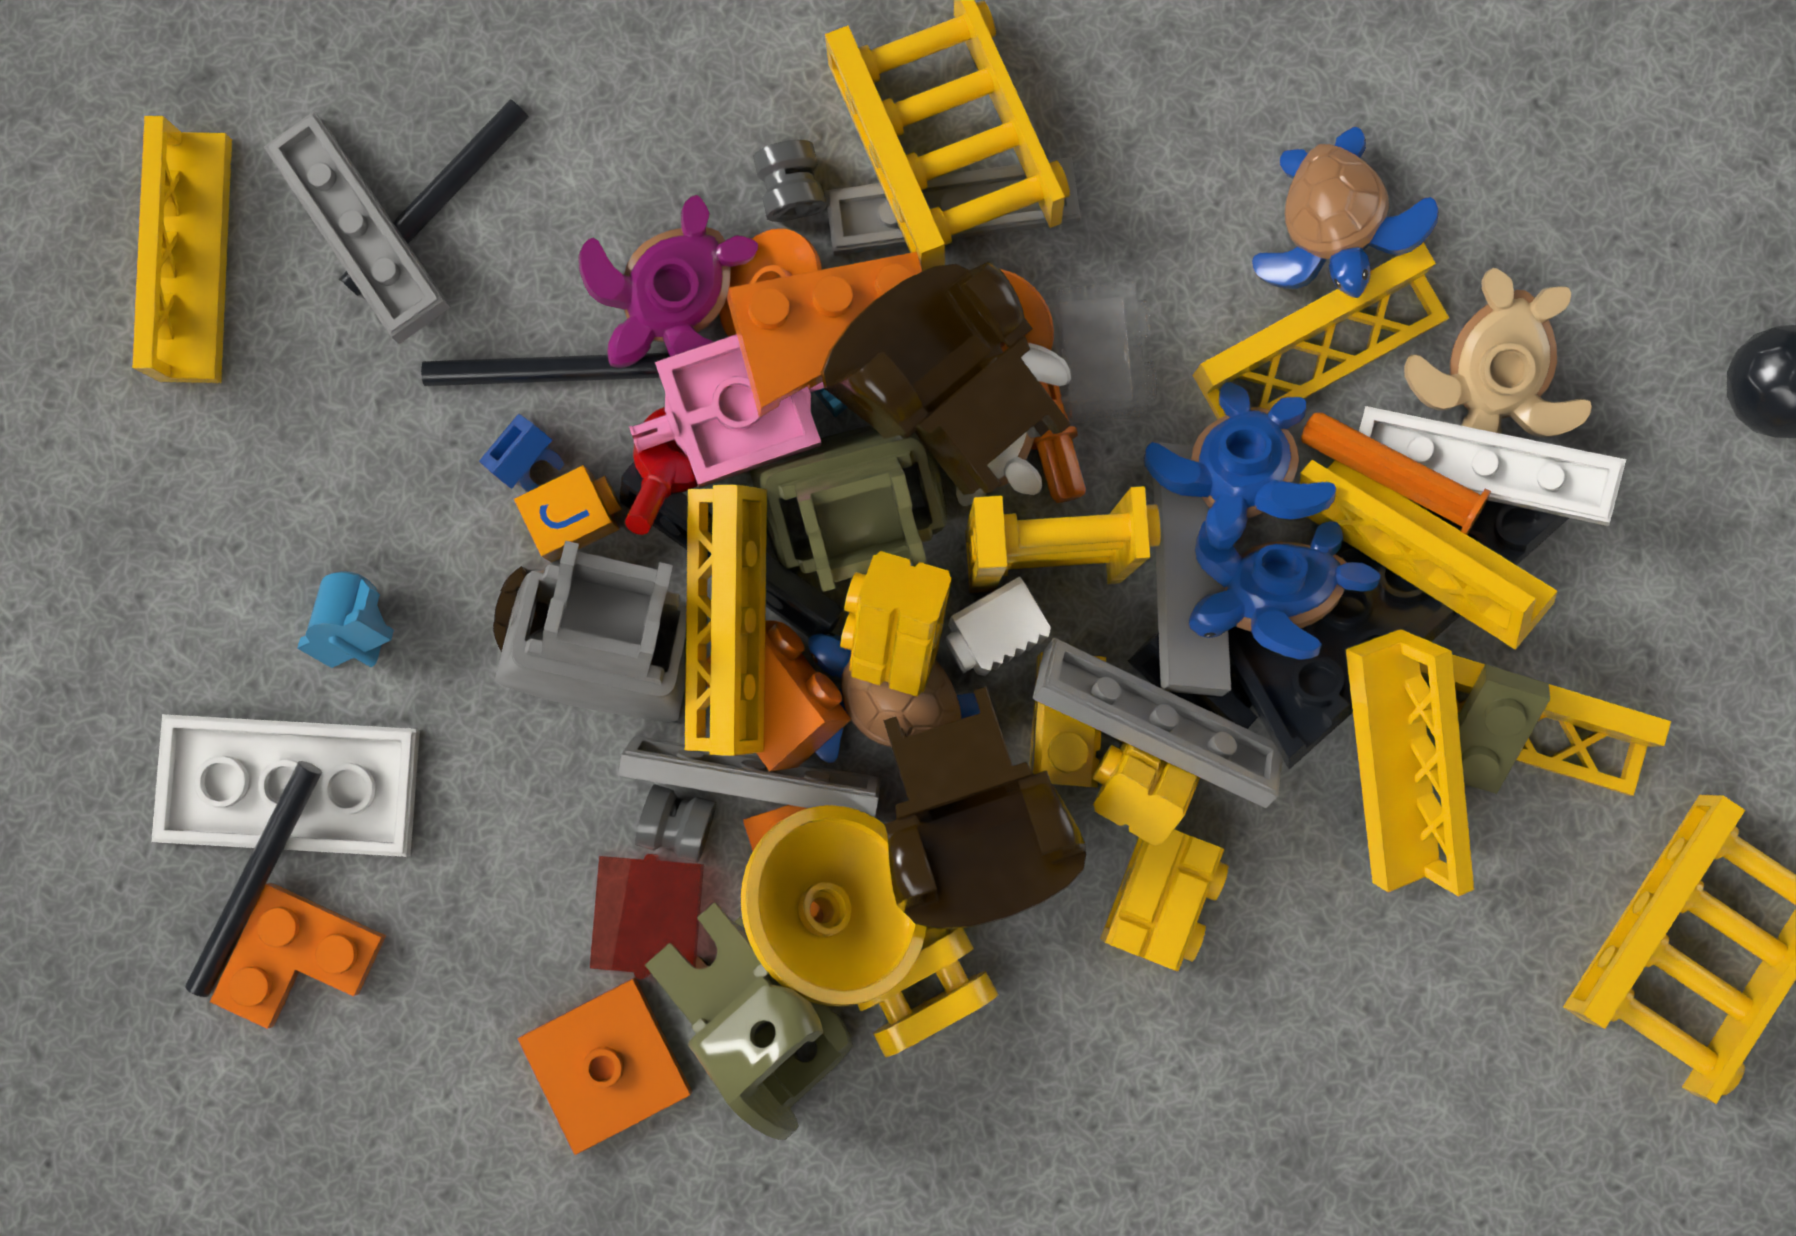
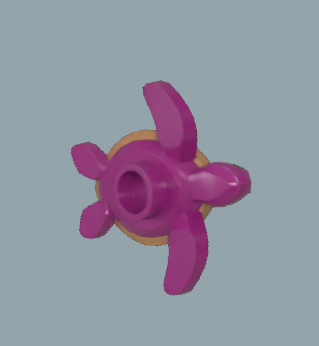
[578,195,758,368]

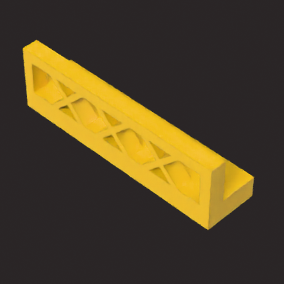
[132,116,232,383]
[1192,242,1449,419]
[1300,460,1557,650]
[685,485,767,756]
[1346,629,1474,897]
[1420,654,1671,796]

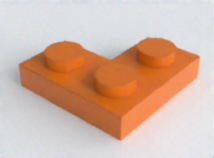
[210,883,386,1029]

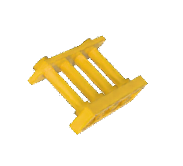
[825,0,1070,272]
[965,486,1161,593]
[1563,795,1796,1104]

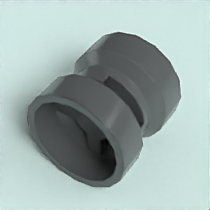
[753,140,827,222]
[635,784,716,863]

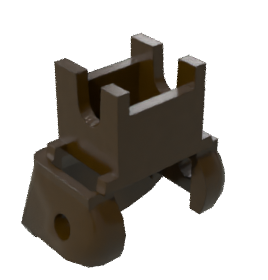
[821,261,1071,495]
[883,687,1087,929]

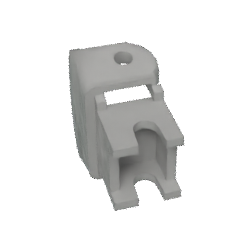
[495,541,686,722]

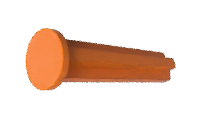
[1300,412,1491,535]

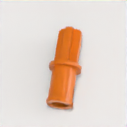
[1031,381,1086,503]

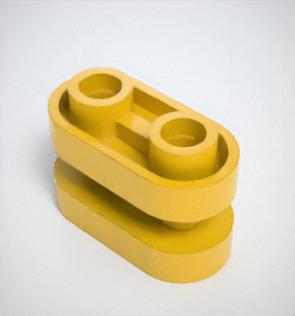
[857,927,999,1057]

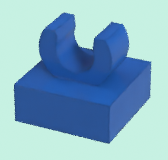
[479,414,564,492]

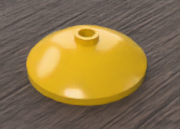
[741,805,927,1006]

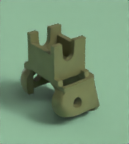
[750,425,947,592]
[645,902,853,1140]

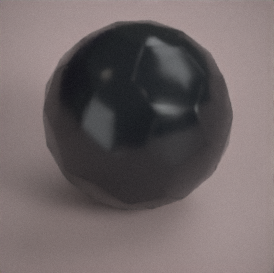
[1727,325,1796,438]

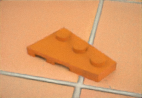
[727,252,922,418]

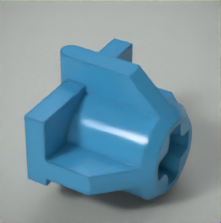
[297,571,394,668]

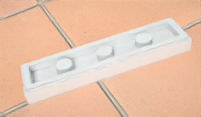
[1359,406,1626,526]

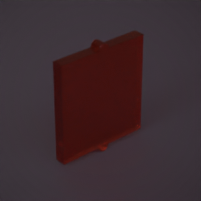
[590,853,704,979]

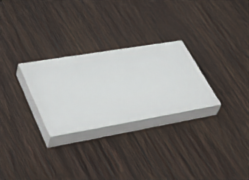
[151,714,420,857]

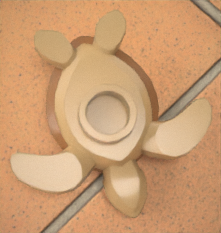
[1404,268,1592,438]

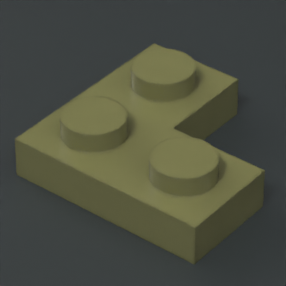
[1426,664,1550,794]

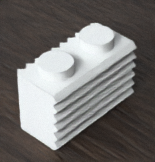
[944,577,1051,676]

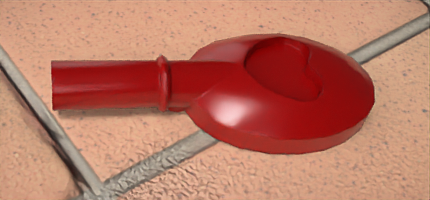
[625,407,698,535]

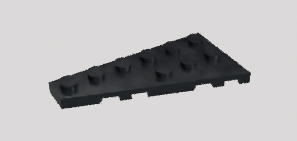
[1228,500,1569,770]

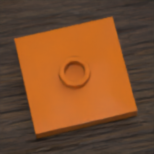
[517,977,692,1155]

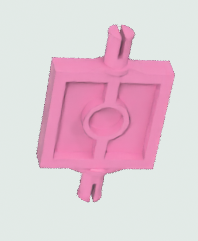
[629,334,824,488]

